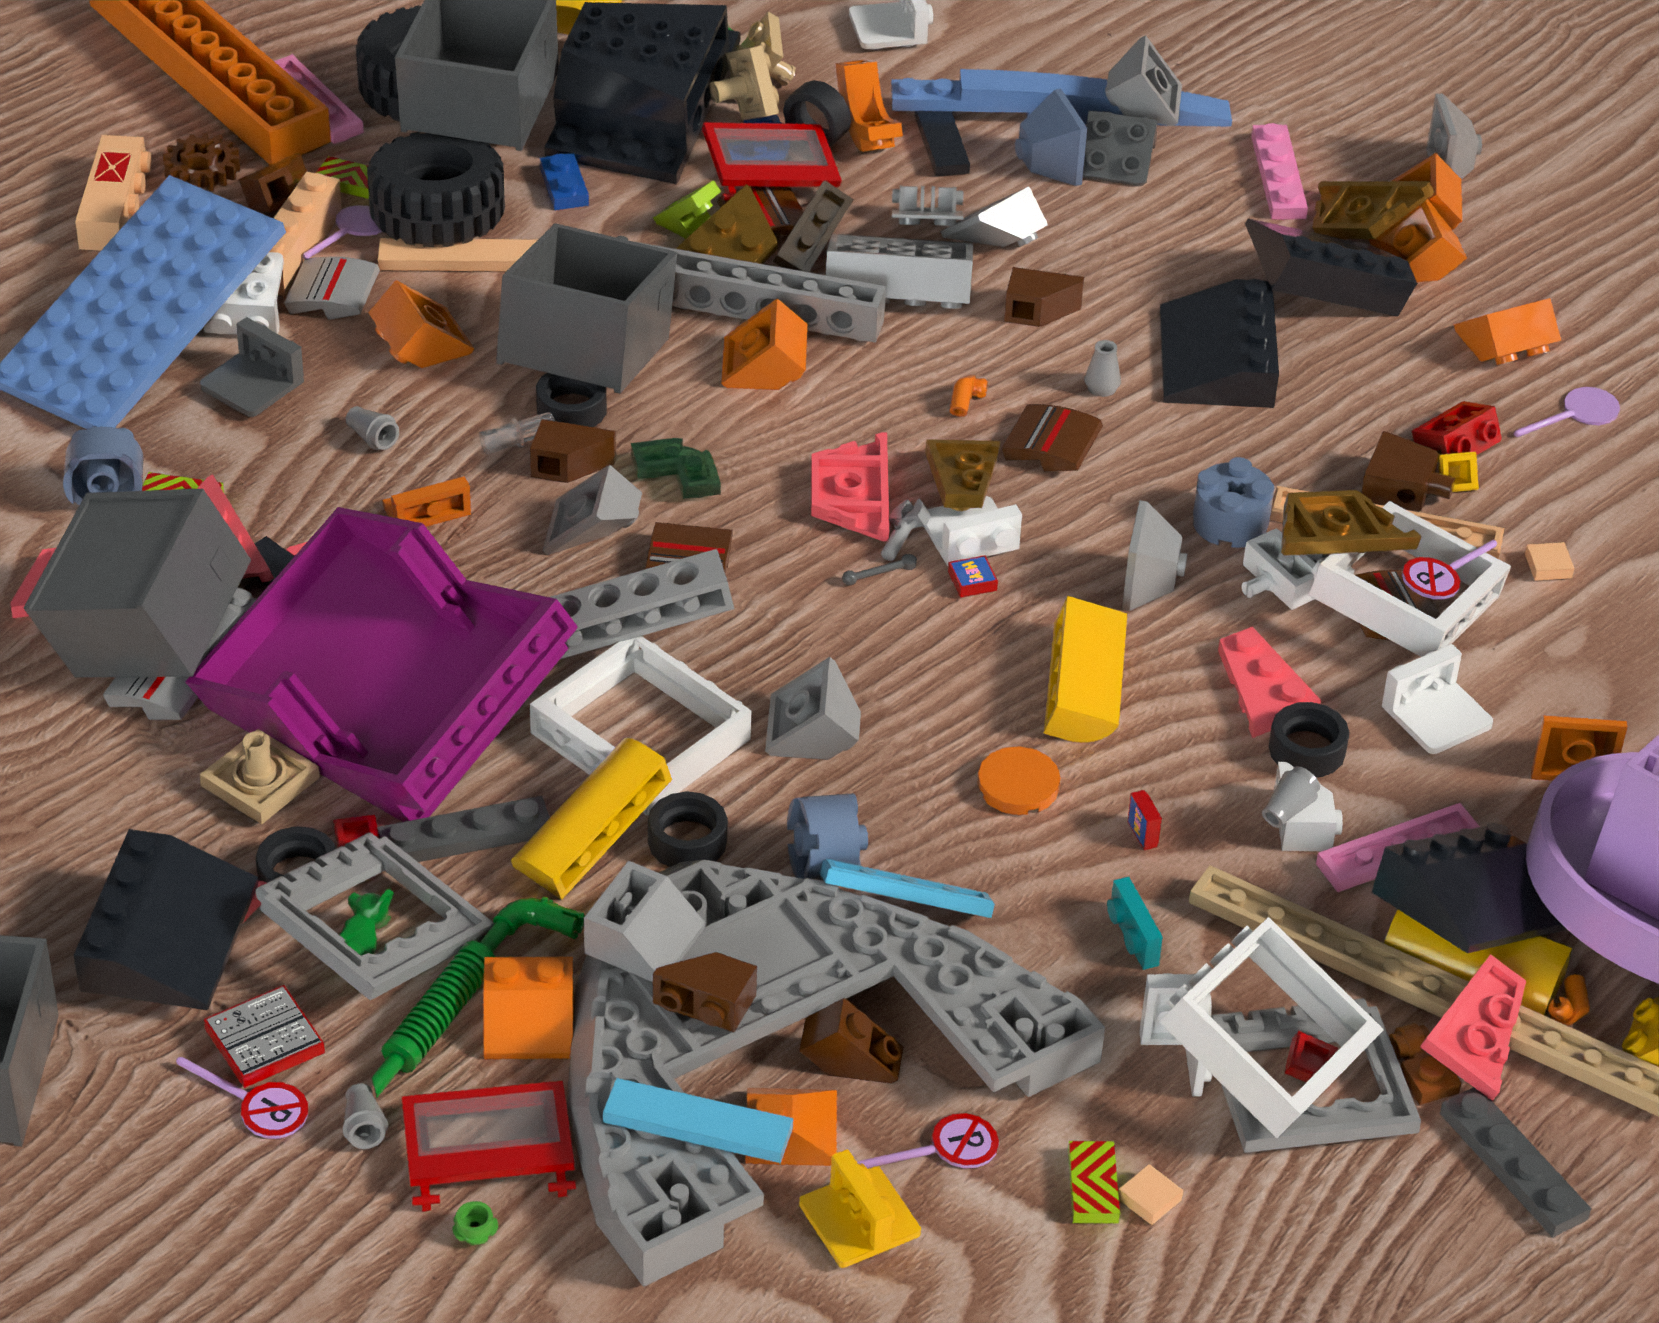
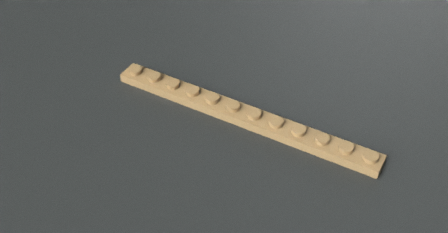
[1189,865,1659,1117]

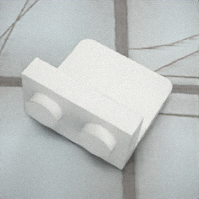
[849,0,933,50]
[204,252,284,334]
[924,496,1022,566]
[1382,644,1493,754]
[1139,973,1212,1096]

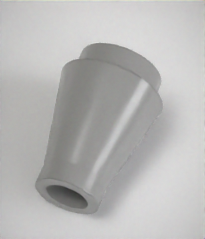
[1084,340,1121,397]
[346,406,399,450]
[1262,767,1320,828]
[343,1084,388,1149]

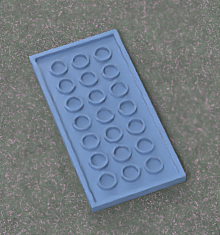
[0,175,286,429]

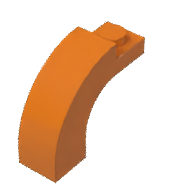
[835,59,903,152]

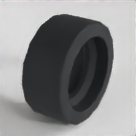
[783,80,851,147]
[536,373,607,427]
[1269,702,1350,777]
[648,791,728,867]
[255,826,336,883]

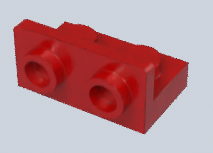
[1411,401,1502,455]

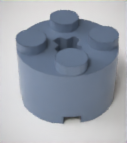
[63,426,144,505]
[1193,457,1274,548]
[787,793,868,881]

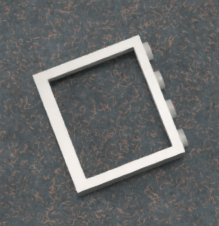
[1309,501,1511,657]
[530,636,751,816]
[1160,917,1384,1138]

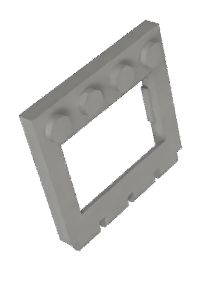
[256,833,494,1001]
[1211,998,1421,1153]

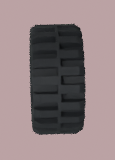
[356,6,421,122]
[367,132,505,247]

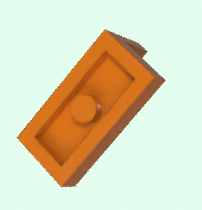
[382,476,471,527]

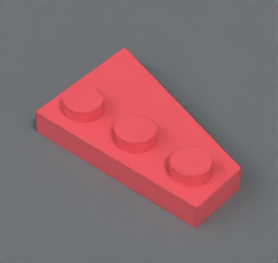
[1218,626,1321,738]
[1420,954,1526,1101]

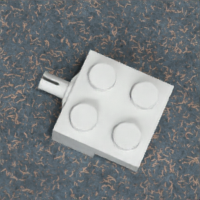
[1242,528,1354,610]

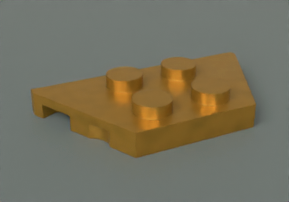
[1312,181,1434,240]
[676,184,778,264]
[1281,490,1421,556]

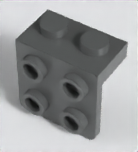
[1083,110,1157,186]
[200,317,304,417]

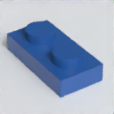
[540,153,589,210]

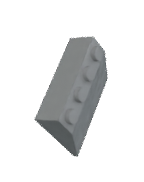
[826,234,973,309]

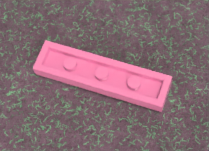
[274,54,364,144]
[1251,123,1308,220]
[1316,803,1480,892]

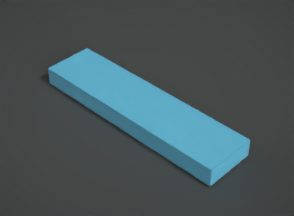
[820,859,995,918]
[603,1078,793,1163]

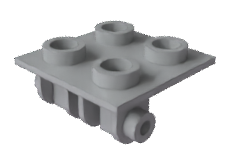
[892,185,963,226]

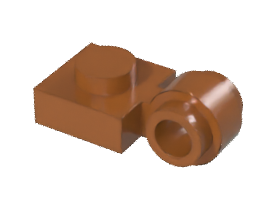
[1389,1023,1462,1105]

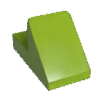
[653,180,721,239]

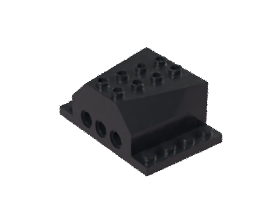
[544,2,741,184]

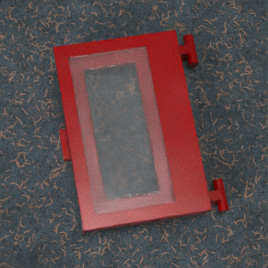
[702,122,842,202]
[402,1080,576,1212]

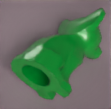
[339,889,394,956]

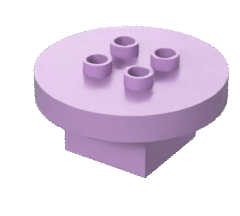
[1526,735,1659,984]

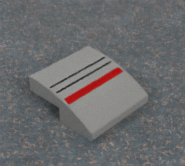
[284,257,380,320]
[103,664,200,720]

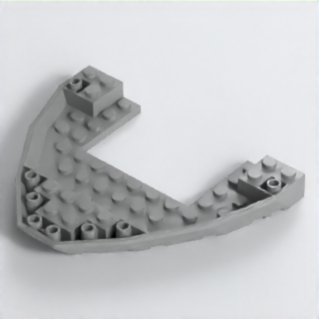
[567,860,1105,1287]

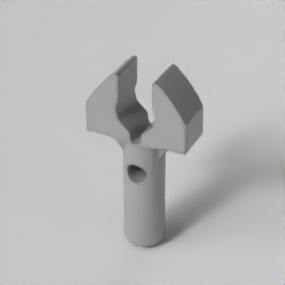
[881,498,930,561]

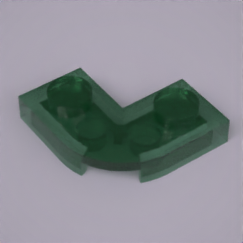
[631,438,721,499]

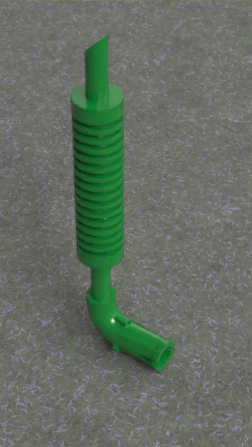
[371,896,585,1098]

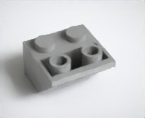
[584,860,705,982]

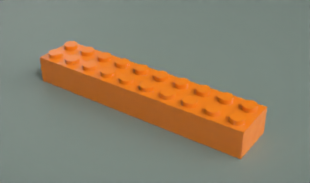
[89,0,331,165]

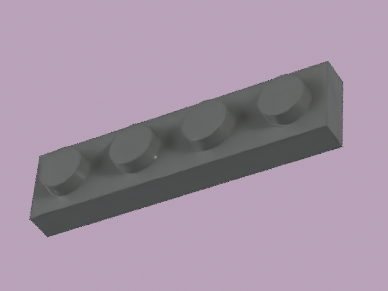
[378,796,550,862]
[1440,1087,1591,1238]

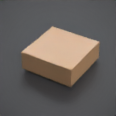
[1525,542,1575,581]
[1118,1164,1183,1225]

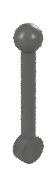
[842,554,917,586]

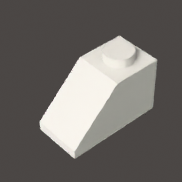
[1274,762,1343,851]

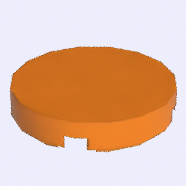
[977,746,1061,815]

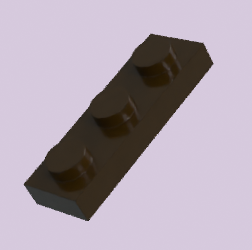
[773,180,854,272]

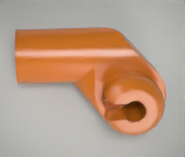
[949,375,988,417]
[1548,974,1590,1026]

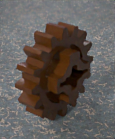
[162,133,240,191]

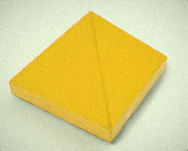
[1438,452,1479,492]

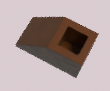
[238,153,307,213]
[1004,267,1084,327]
[530,419,616,483]
[653,952,757,1032]
[799,998,904,1084]

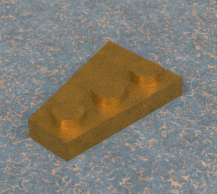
[925,439,1000,511]

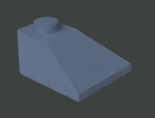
[1015,89,1087,186]

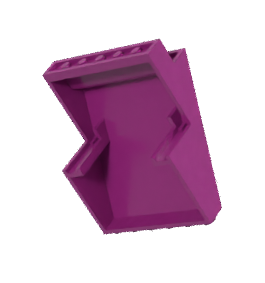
[185,507,578,822]

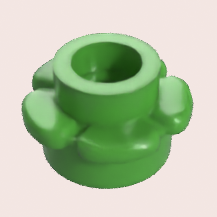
[452,1201,498,1245]

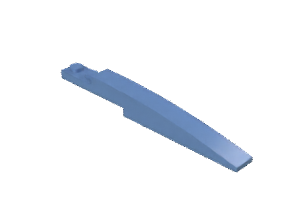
[891,69,1232,127]

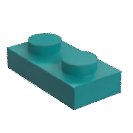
[1107,877,1163,970]

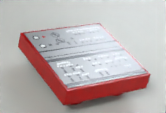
[204,985,325,1088]

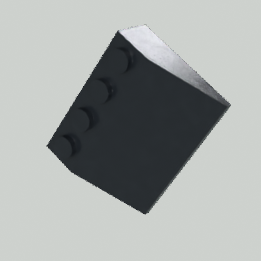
[1245,218,1418,316]
[1160,279,1279,408]
[1372,823,1567,954]
[73,829,259,1011]

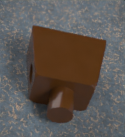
[1361,431,1456,512]

